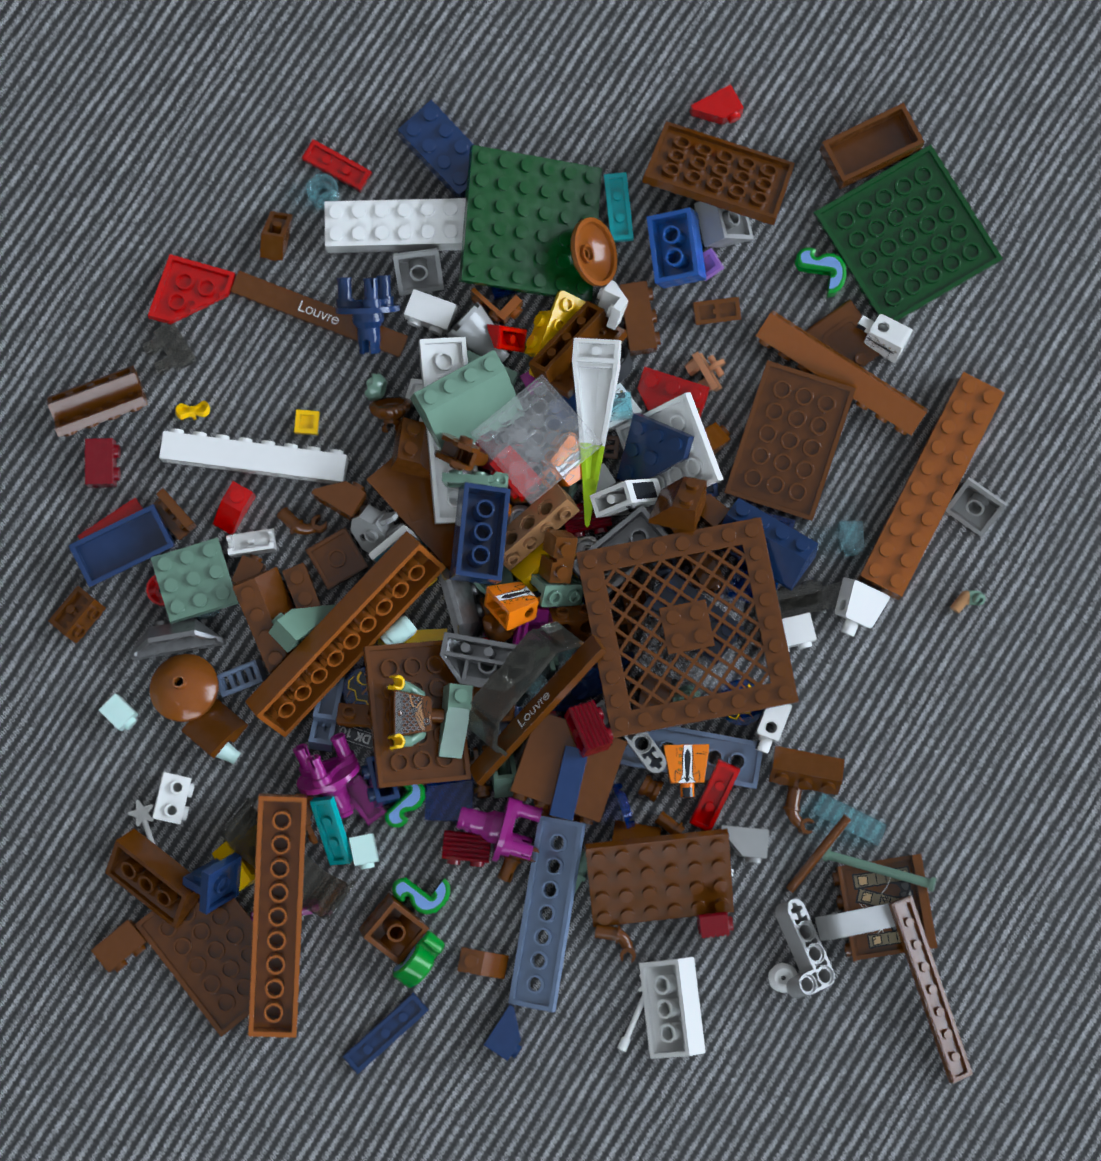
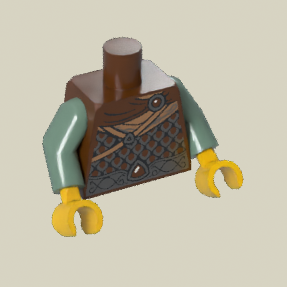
[388,676,445,750]

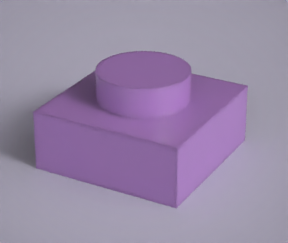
[703,248,724,281]

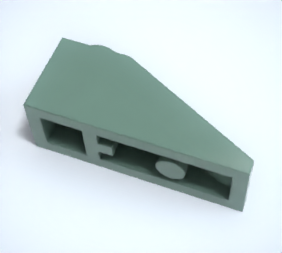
[268,604,337,653]
[438,683,473,759]

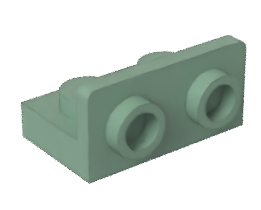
[530,574,583,607]

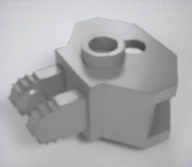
[351,504,404,553]

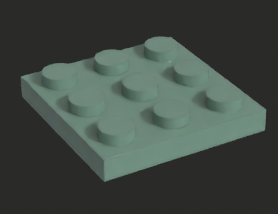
[151,537,238,624]

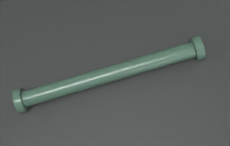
[823,848,937,892]

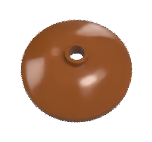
[570,217,617,287]
[150,654,219,722]

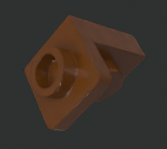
[618,579,647,617]

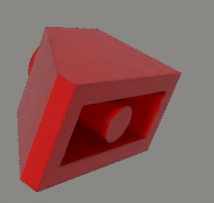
[690,84,744,125]
[213,481,256,535]

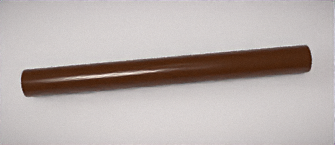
[786,814,851,893]

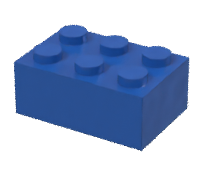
[646,207,707,288]

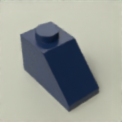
[484,1004,522,1061]

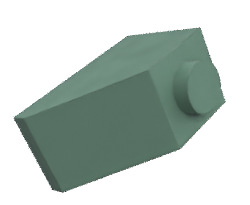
[488,745,516,798]

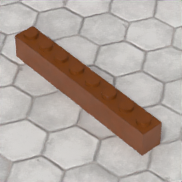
[756,311,928,436]

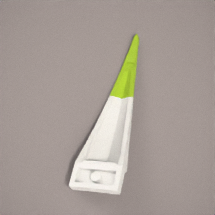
[572,338,622,527]

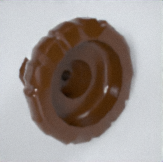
[369,397,412,433]

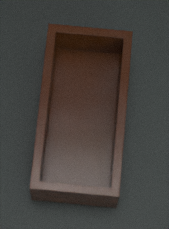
[819,103,925,189]

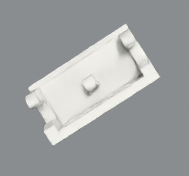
[226,528,277,558]

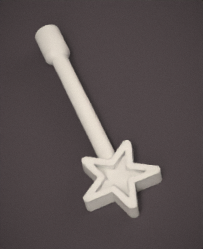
[128,800,155,844]
[617,975,644,1052]

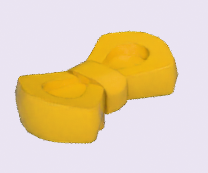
[175,401,210,420]

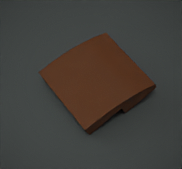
[181,699,248,758]

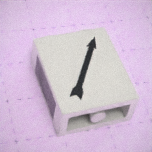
[590,478,661,518]

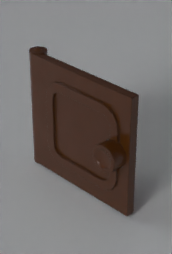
[805,299,880,367]

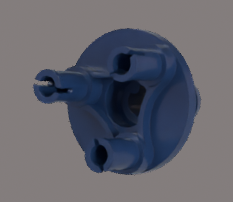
[335,275,400,354]

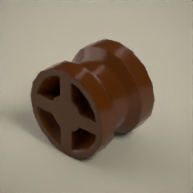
[637,774,664,803]

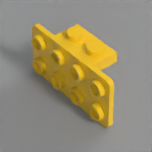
[524,291,586,378]

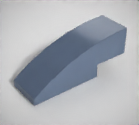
[308,678,345,752]

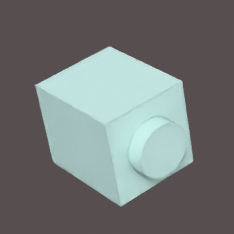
[99,693,139,731]
[349,833,379,870]

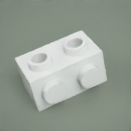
[152,772,194,825]

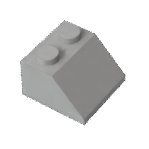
[694,202,754,248]
[719,825,769,863]

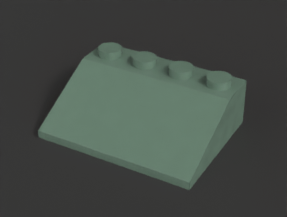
[410,350,525,451]

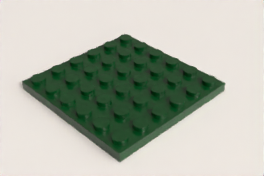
[814,144,1003,322]
[459,145,602,302]

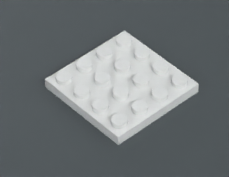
[615,392,723,513]

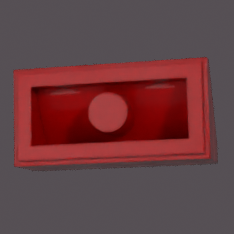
[487,324,527,352]

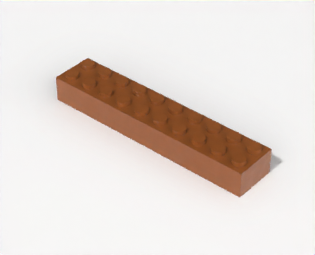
[857,372,1005,600]
[245,531,446,737]
[248,793,307,1038]

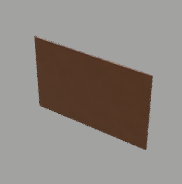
[366,457,455,571]

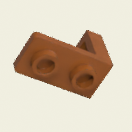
[470,287,523,326]

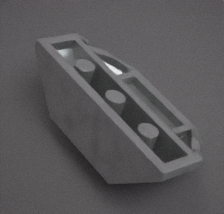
[439,565,485,637]
[130,618,226,661]
[440,632,538,692]

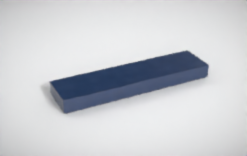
[342,992,429,1074]

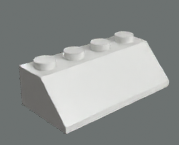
[639,957,705,1059]

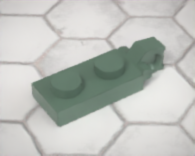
[442,470,509,489]

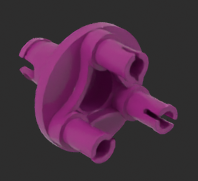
[293,733,360,819]
[456,797,543,862]

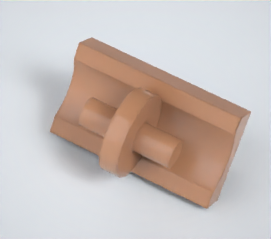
[685,352,726,392]

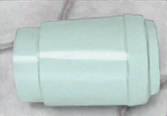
[380,616,417,645]

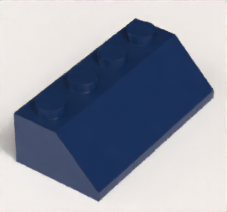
[721,498,818,591]

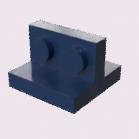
[183,852,242,914]

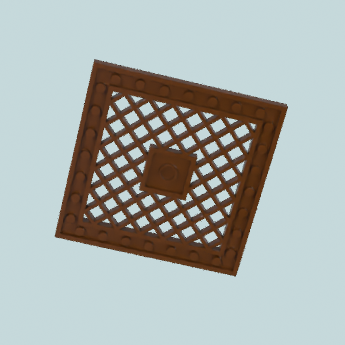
[576,517,799,738]

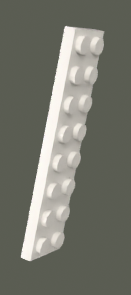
[419,337,478,524]

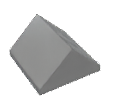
[393,248,444,296]
[945,477,1007,537]

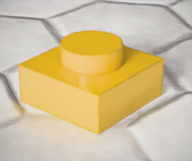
[294,410,320,435]

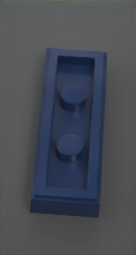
[549,745,588,821]

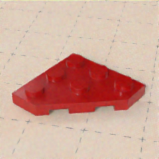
[148,254,236,325]
[637,367,710,418]

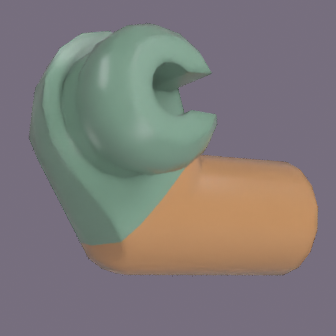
[950,590,986,614]

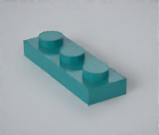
[604,172,634,243]
[310,796,353,865]

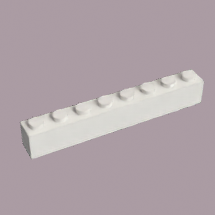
[159,428,348,484]

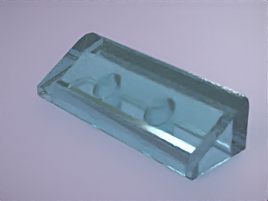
[813,794,887,846]

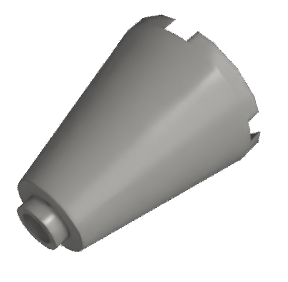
[446,302,510,363]

